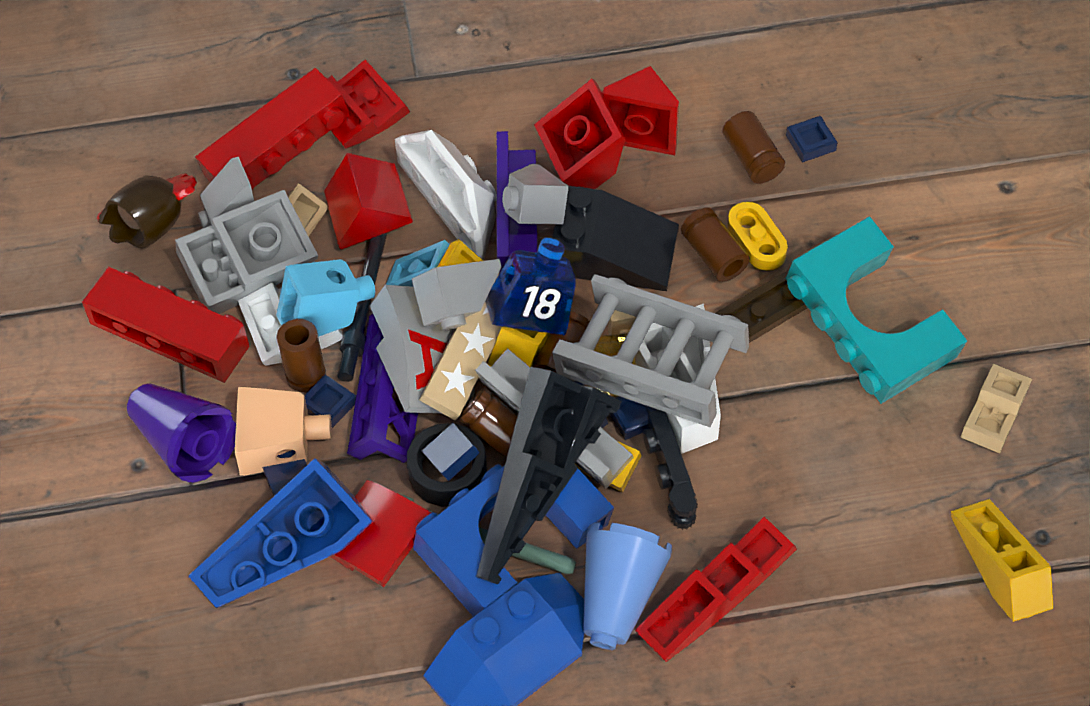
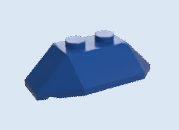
[423,573,584,706]

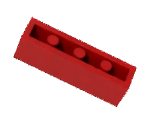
[195,68,350,190]
[82,266,250,383]

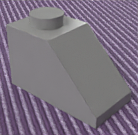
[197,156,254,228]
[502,164,569,224]
[412,259,501,330]

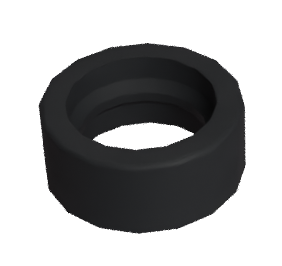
[407,423,487,507]

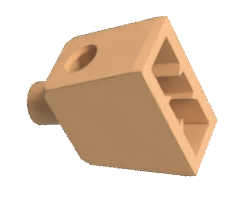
[235,387,332,476]

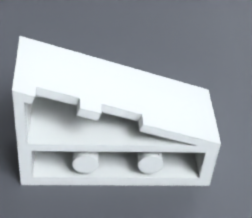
[632,304,721,454]

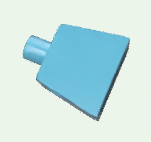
[276,259,375,337]

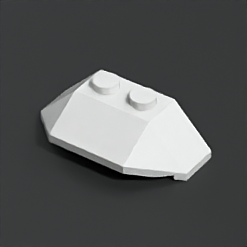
[395,130,497,261]

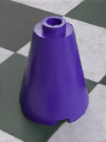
[127,383,236,483]

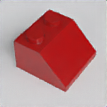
[534,79,626,189]

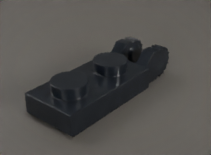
[642,410,698,530]

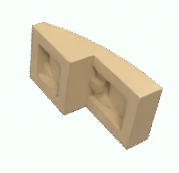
[961,364,1032,453]

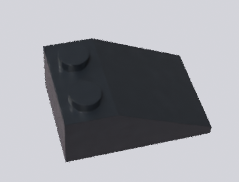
[550,185,679,291]

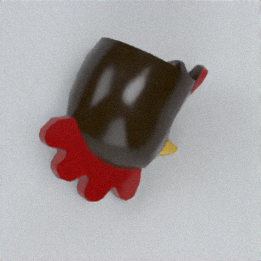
[97,173,197,248]

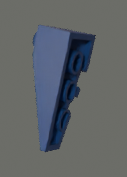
[188,458,373,608]

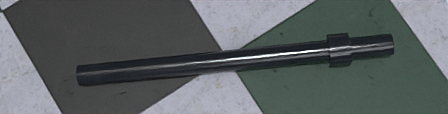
[337,232,388,382]

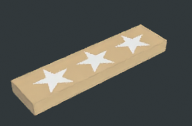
[419,273,519,420]

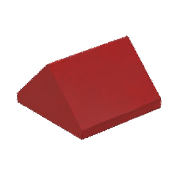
[602,66,679,156]
[324,153,413,250]

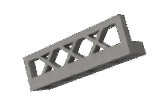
[475,349,633,489]

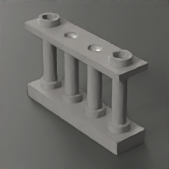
[552,274,749,427]

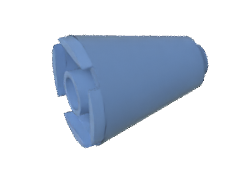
[583,522,672,650]

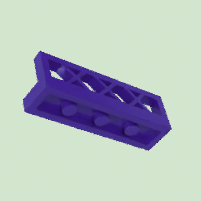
[497,131,538,283]
[347,314,418,463]

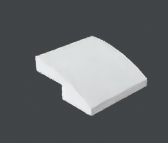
[238,282,343,366]

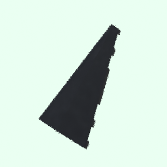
[476,367,622,585]

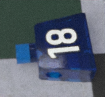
[485,238,576,335]

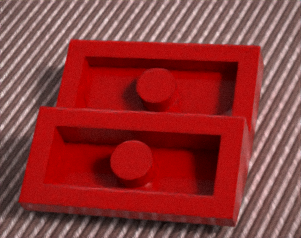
[327,59,410,149]
[330,480,431,587]

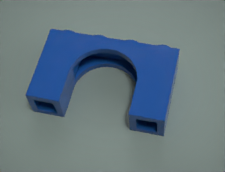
[413,464,614,617]

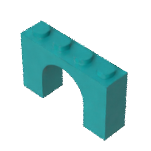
[786,216,968,404]

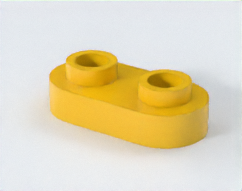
[728,202,788,271]

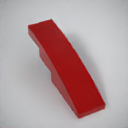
[635,517,797,662]

